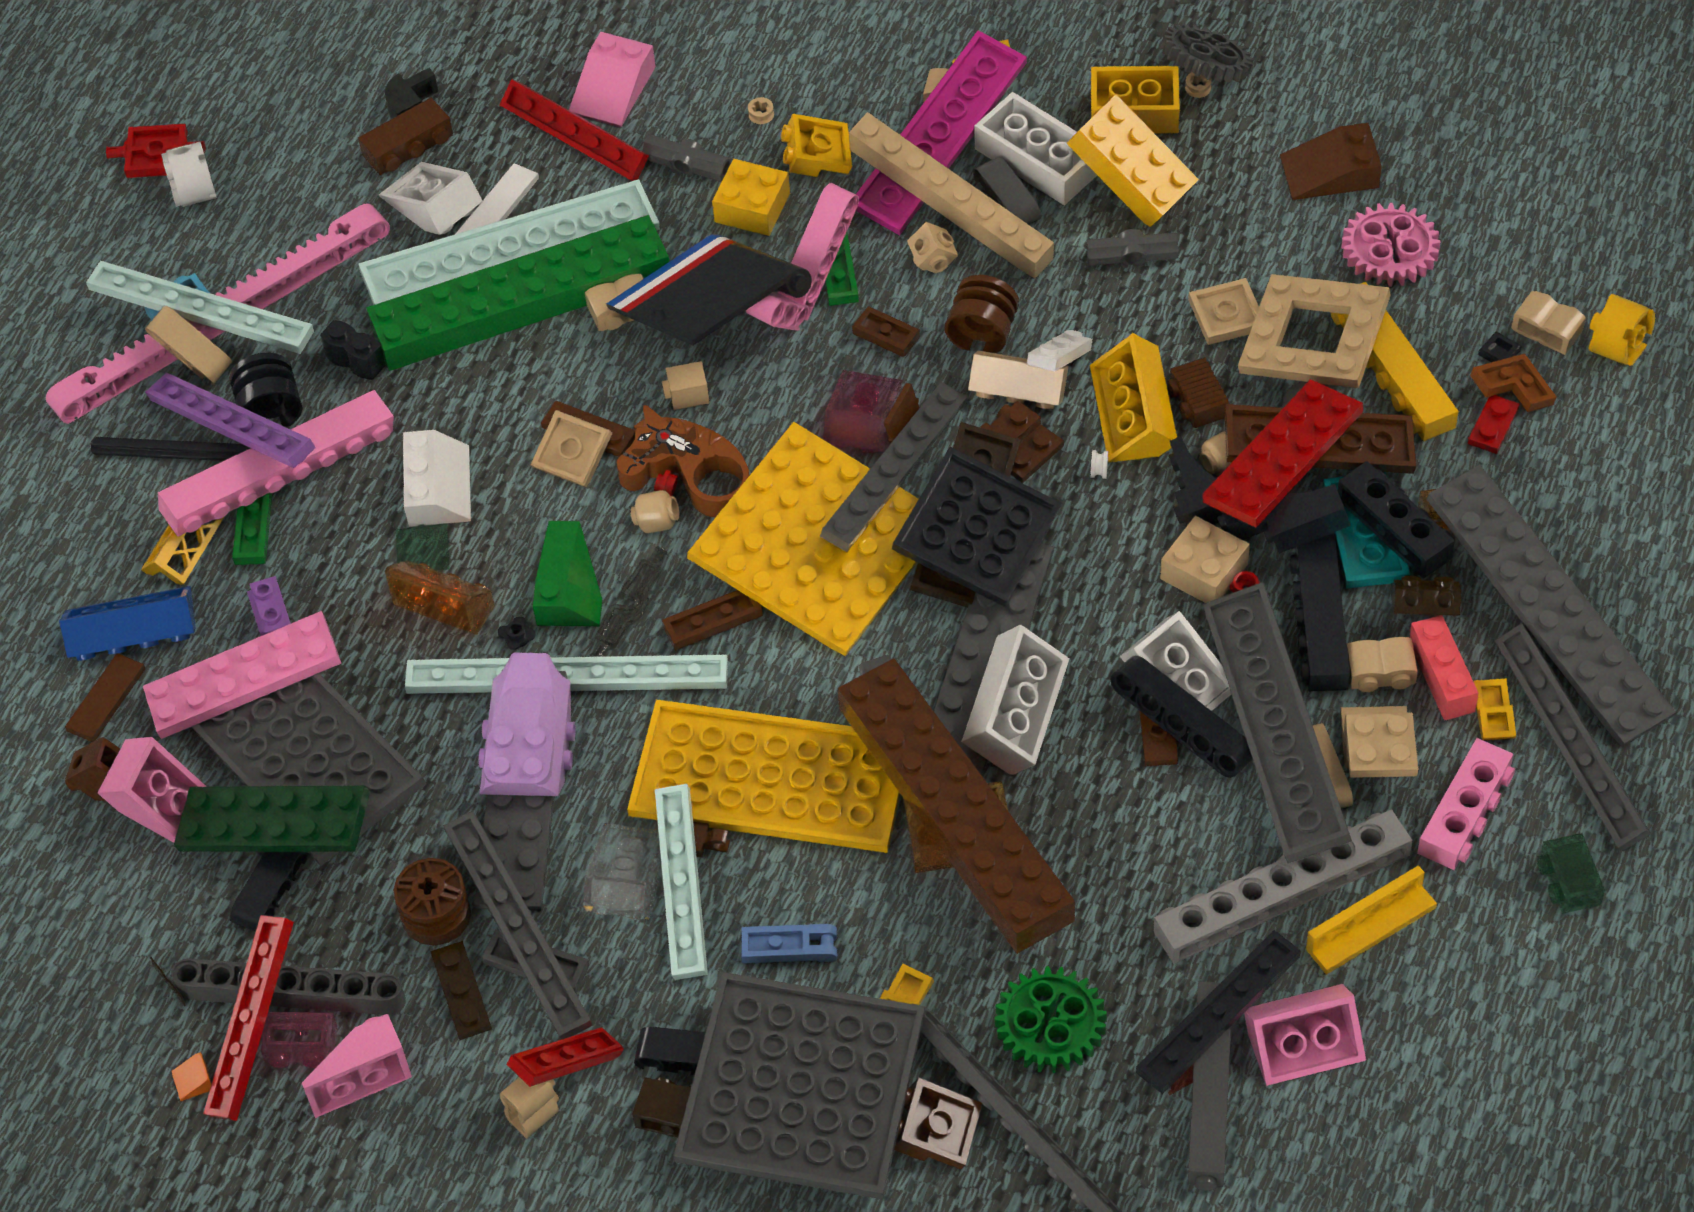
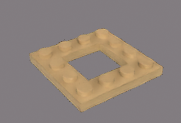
[1238,274,1391,388]

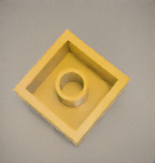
[712,158,790,236]

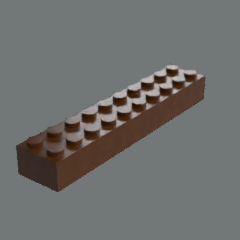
[838,658,1075,954]

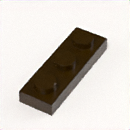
[430,941,492,1041]

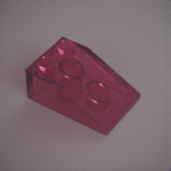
[823,370,903,453]

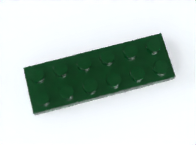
[173,785,370,852]

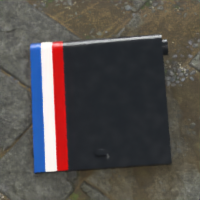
[606,234,812,346]

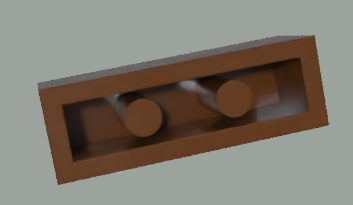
[358,97,453,175]

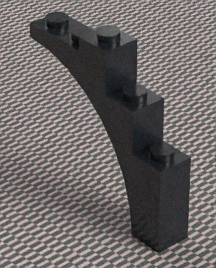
[1168,436,1351,554]

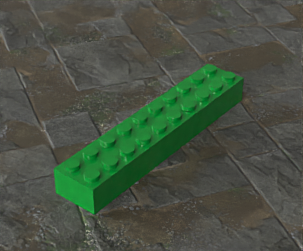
[366,215,670,371]

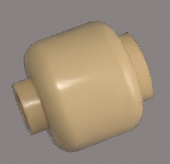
[1199,431,1231,477]
[631,490,679,533]

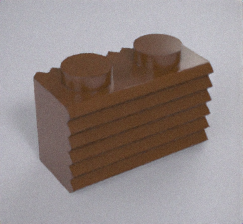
[1167,357,1229,428]

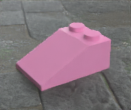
[569,32,656,127]
[98,737,207,843]
[302,1014,412,1118]

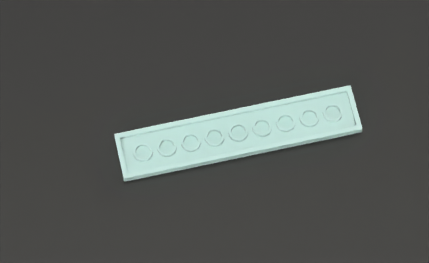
[359,179,659,305]

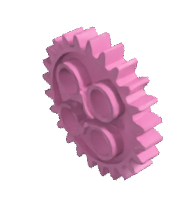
[1341,203,1440,287]

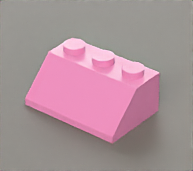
[1244,984,1366,1086]

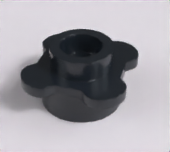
[498,616,536,650]

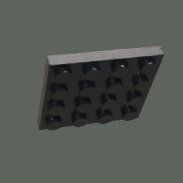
[892,447,1062,607]

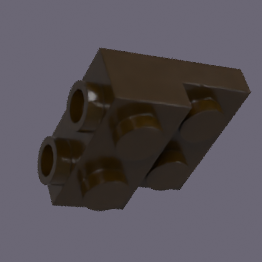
[1391,576,1461,616]

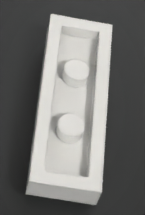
[1027,330,1092,371]

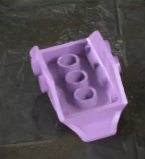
[479,653,576,796]

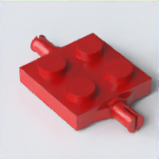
[106,124,206,178]

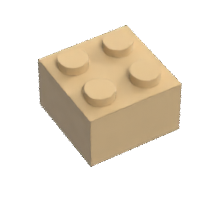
[1160,516,1250,603]

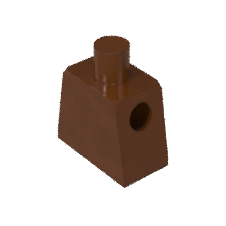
[65,737,120,801]

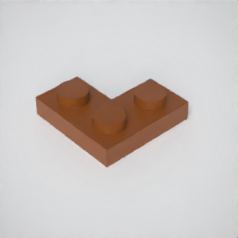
[1470,353,1557,412]

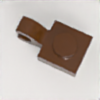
[693,822,730,857]

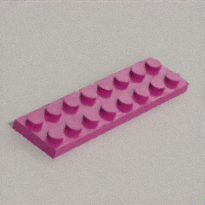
[856,30,1027,236]

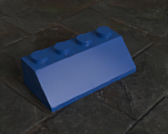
[59,586,196,661]

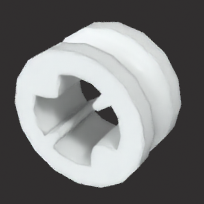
[1091,450,1108,479]

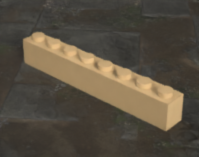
[849,112,1054,278]

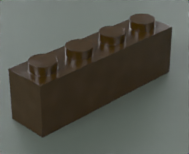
[632,1077,692,1138]

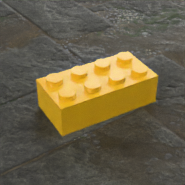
[1067,94,1199,227]

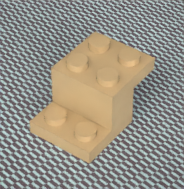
[1340,706,1418,778]

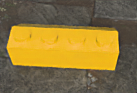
[1090,333,1177,463]

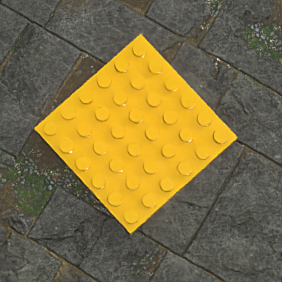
[687,422,919,656]

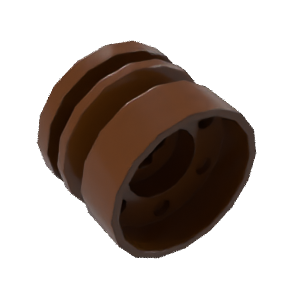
[945,274,1019,353]
[393,858,471,946]

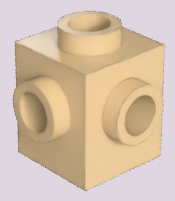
[907,222,958,273]

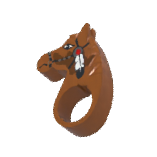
[617,405,750,518]

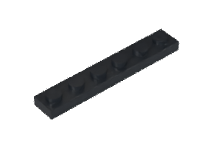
[1136,930,1301,1094]

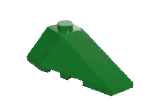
[533,521,603,627]

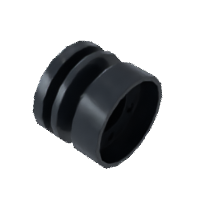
[229,353,303,427]

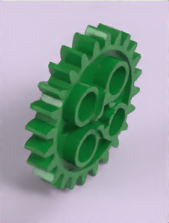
[995,966,1107,1073]

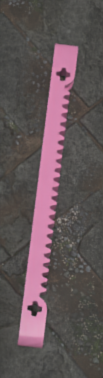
[46,204,390,424]

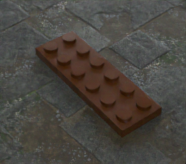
[1224,404,1416,474]

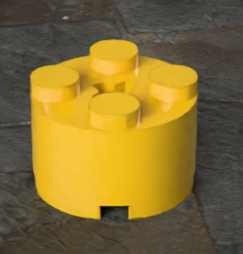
[1589,294,1655,366]

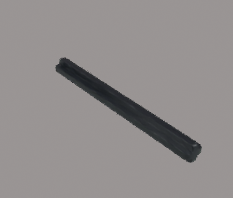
[91,437,250,461]

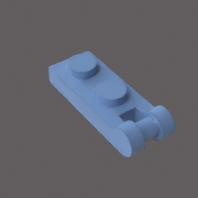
[742,924,837,963]

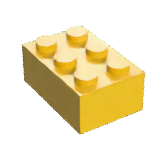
[1091,66,1180,133]

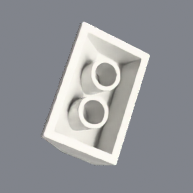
[403,430,471,527]

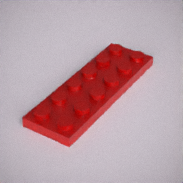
[1203,379,1363,528]

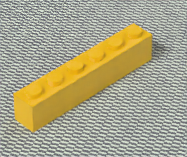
[1330,282,1459,441]

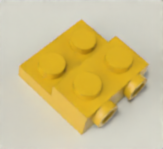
[781,114,852,177]

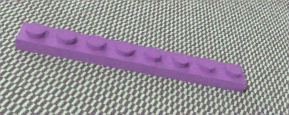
[145,373,316,468]

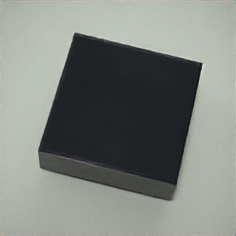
[1478,331,1522,362]

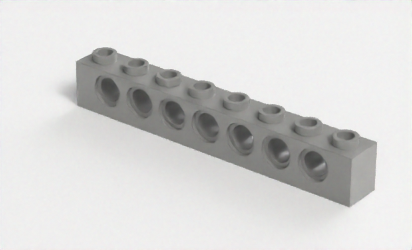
[1154,809,1413,964]

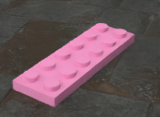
[143,611,341,739]

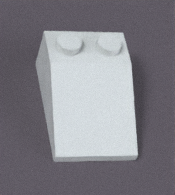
[379,162,483,235]
[1120,611,1231,711]

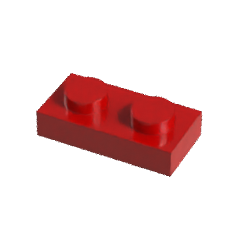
[1468,395,1520,454]

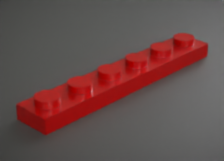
[500,79,649,181]
[203,915,294,1121]

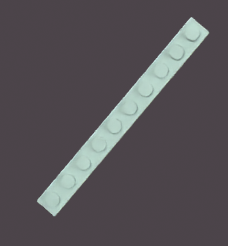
[405,655,728,694]

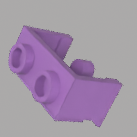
[247,576,291,636]

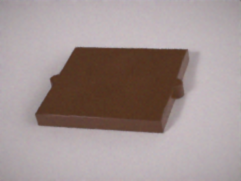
[884,383,920,443]

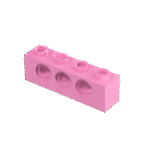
[1417,738,1515,870]

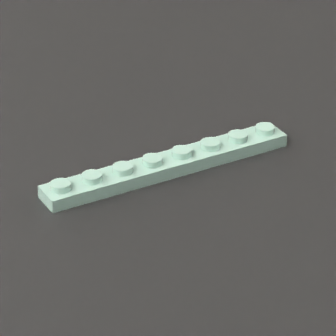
[86,260,314,354]

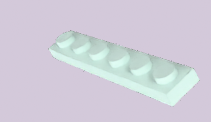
[655,784,708,980]

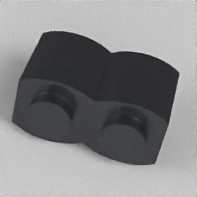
[320,320,386,380]

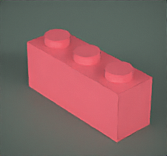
[1409,615,1479,721]

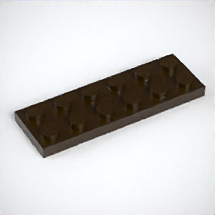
[910,422,1021,608]

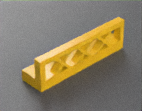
[141,517,224,585]
[1306,865,1437,975]

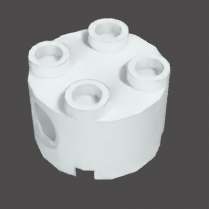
[161,142,217,207]

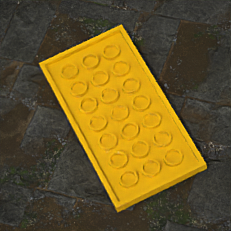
[627,699,900,853]

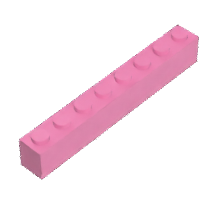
[158,390,394,537]

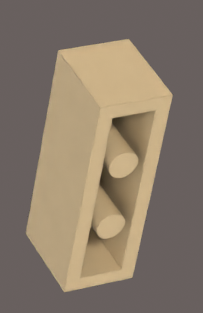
[968,351,1068,409]

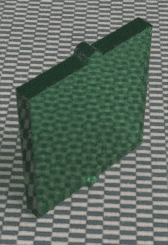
[396,523,450,575]

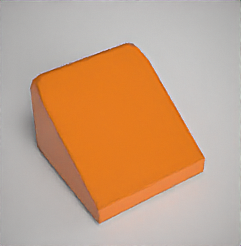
[171,1052,212,1101]

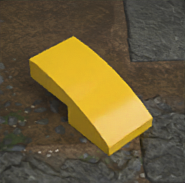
[1473,678,1516,740]
[880,964,934,1005]

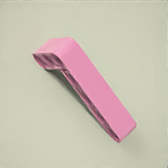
[746,183,859,331]

